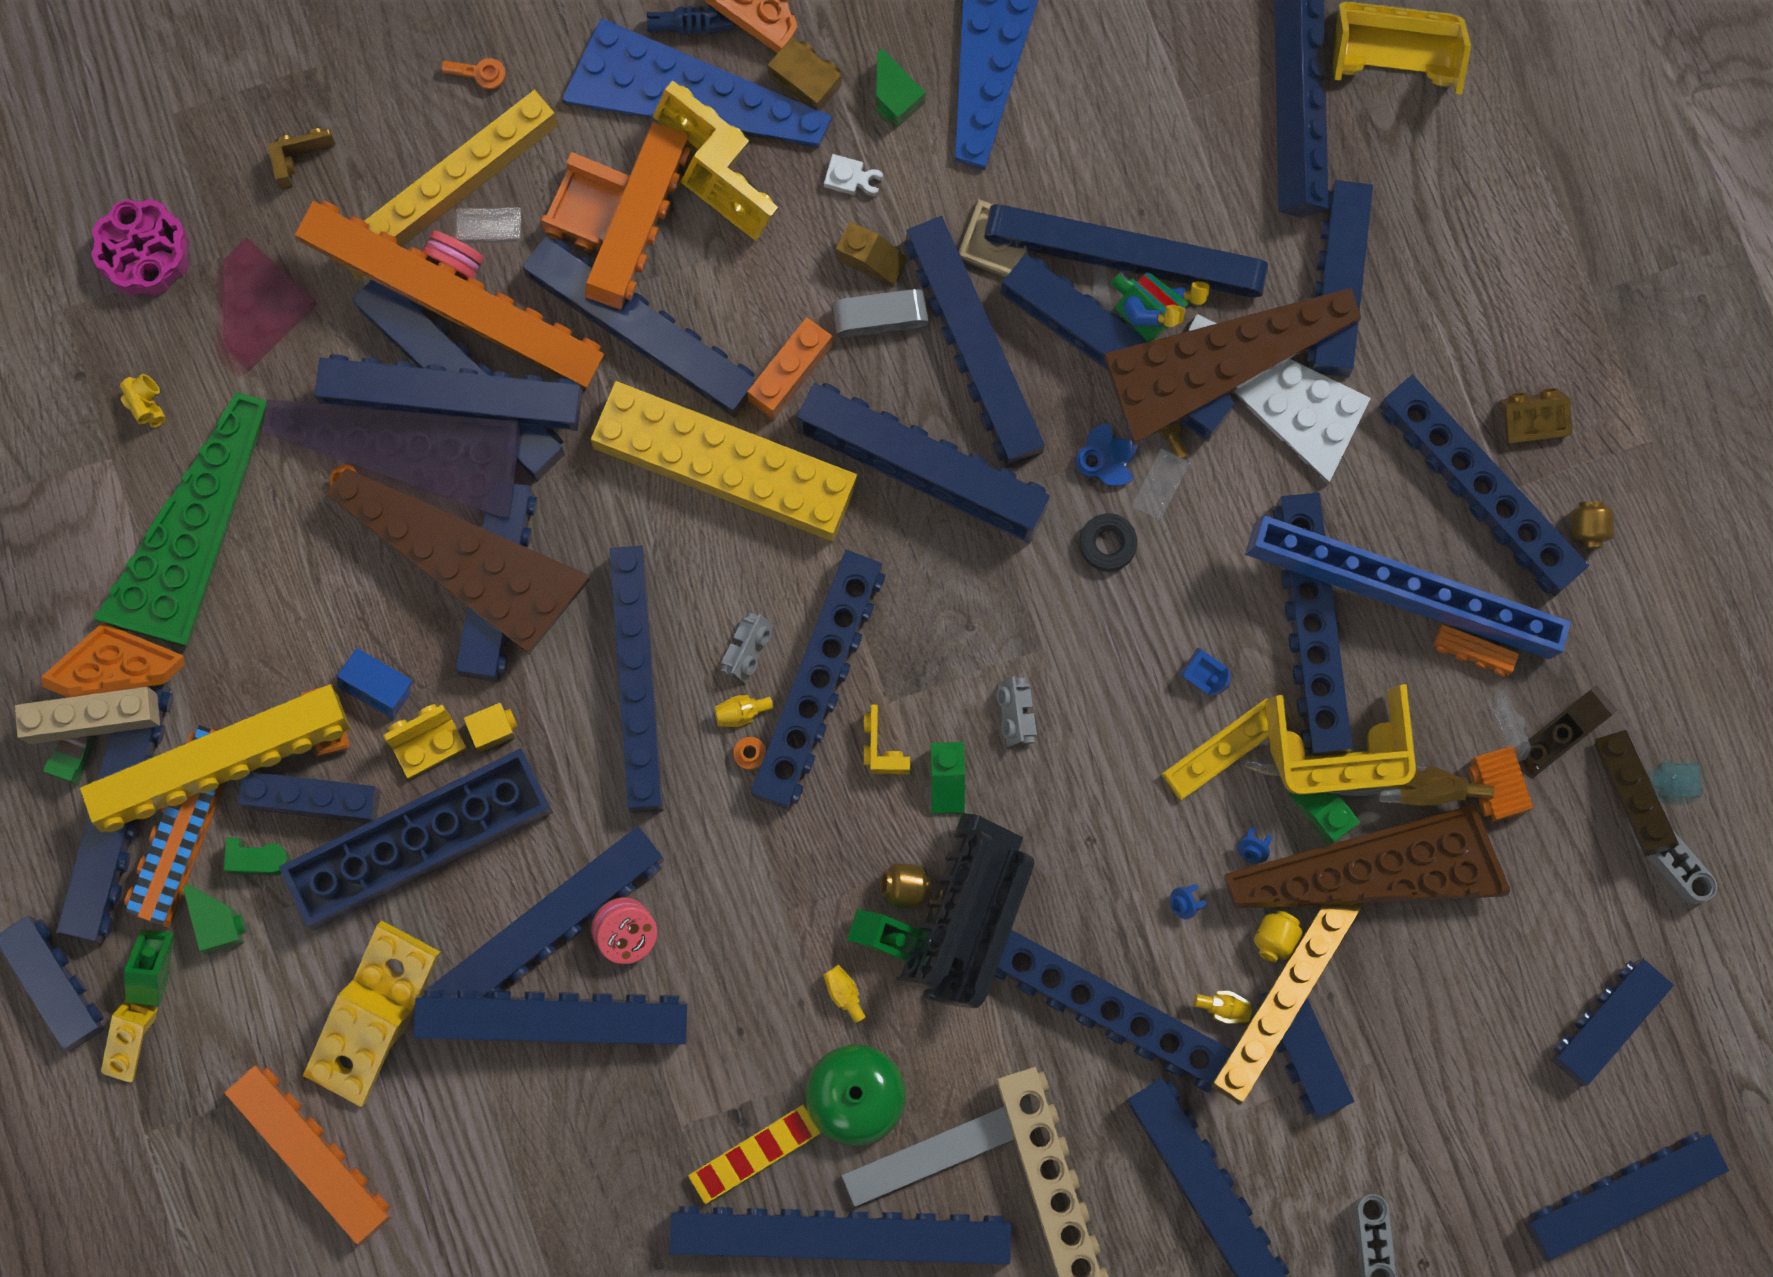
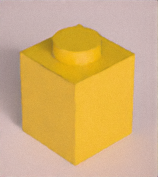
[464,703,518,753]

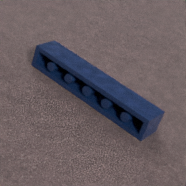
[1306,180,1373,377]
[456,480,538,682]
[1525,1131,1730,1260]

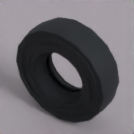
[1079,513,1138,572]

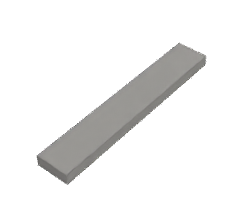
[842,1097,1040,1207]

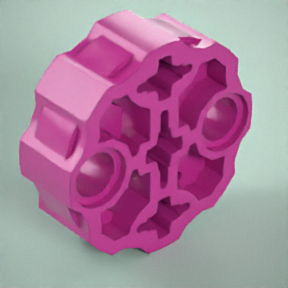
[91,199,190,297]

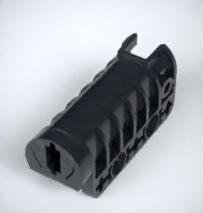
[894,813,1034,1008]

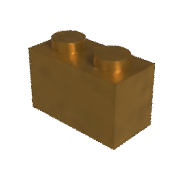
[768,37,841,111]

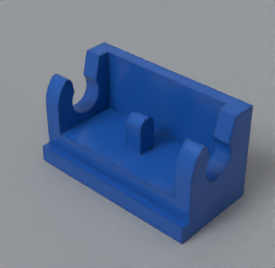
[337,648,413,720]

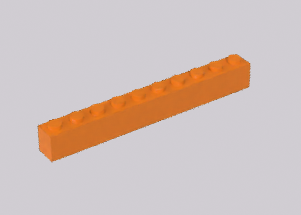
[295,200,605,392]

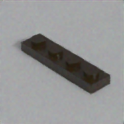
[1594,730,1678,857]

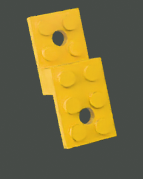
[652,81,778,241]
[303,920,440,1107]

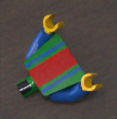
[1110,270,1210,342]

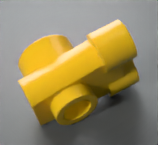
[120,374,166,428]

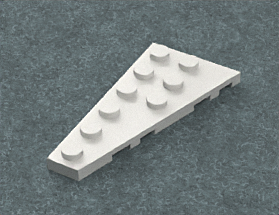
[1188,314,1371,485]

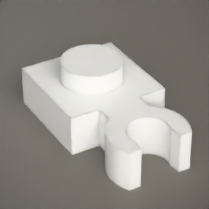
[824,154,883,197]

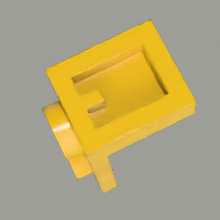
[864,704,910,775]
[101,1000,158,1083]

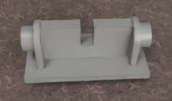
[720,612,774,684]
[997,676,1038,748]

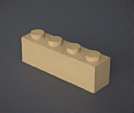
[15,687,160,744]

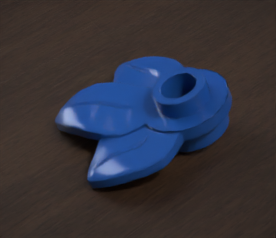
[1076,424,1138,486]

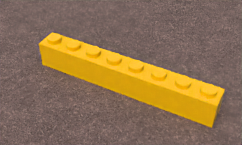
[346,90,558,281]
[80,684,351,833]

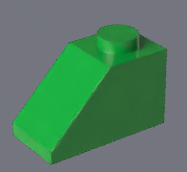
[876,48,926,128]
[930,742,965,814]
[1288,792,1360,845]
[183,885,247,954]
[847,909,921,962]
[124,929,174,1006]

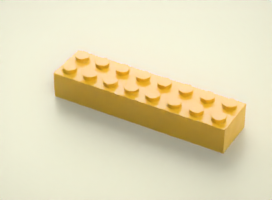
[591,381,857,542]

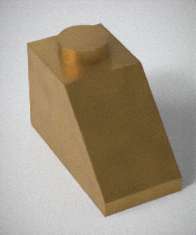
[836,221,907,287]

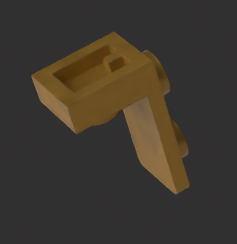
[267,128,336,189]

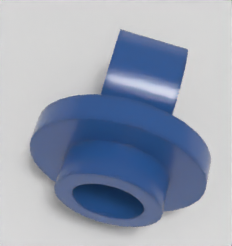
[1237,827,1272,863]
[1170,884,1207,920]

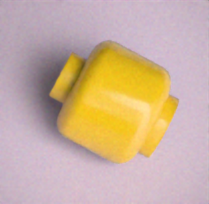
[1253,911,1303,963]

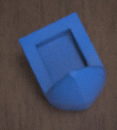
[1179,648,1231,695]

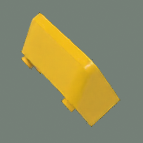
[1332,2,1471,95]
[1265,684,1416,795]

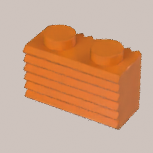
[1468,746,1534,823]

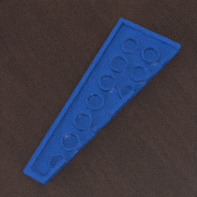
[955,0,1039,170]
[562,18,832,148]

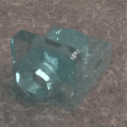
[1653,761,1702,798]

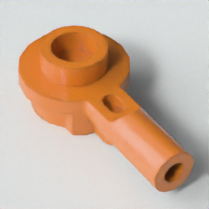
[442,58,506,89]

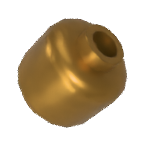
[1571,501,1614,549]
[880,863,931,907]

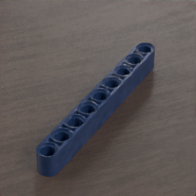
[984,204,1268,297]

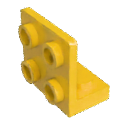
[383,704,468,780]

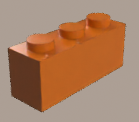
[747,317,833,420]

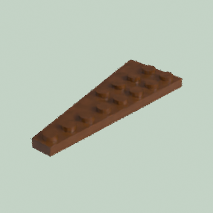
[1104,288,1361,445]
[325,468,590,654]
[1224,804,1511,909]

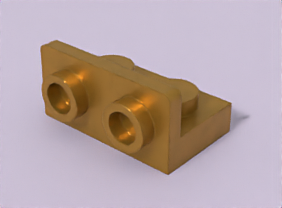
[1499,388,1572,444]

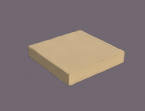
[959,199,1028,277]

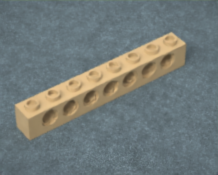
[996,1067,1108,1277]

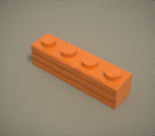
[1432,624,1519,677]

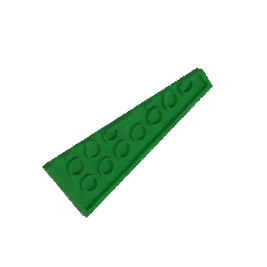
[93,392,269,648]

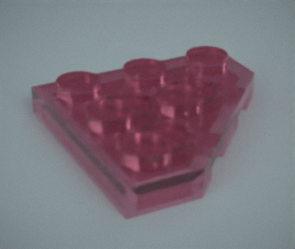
[223,237,316,372]

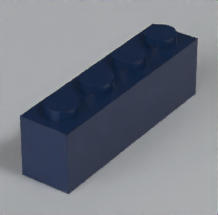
[238,772,381,823]
[0,915,105,1052]
[1551,958,1674,1087]
[1256,991,1355,1119]

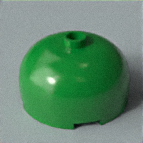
[805,1044,906,1147]

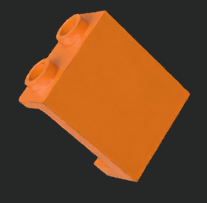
[540,152,630,253]

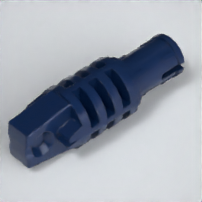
[646,5,735,35]

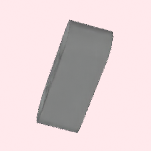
[832,289,929,337]
[1636,830,1717,905]
[1353,1194,1396,1277]

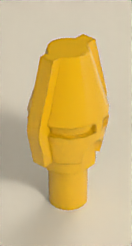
[714,695,773,727]
[823,965,866,1023]
[1193,991,1252,1025]

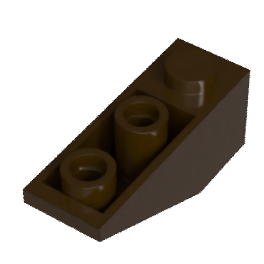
[1515,685,1617,776]

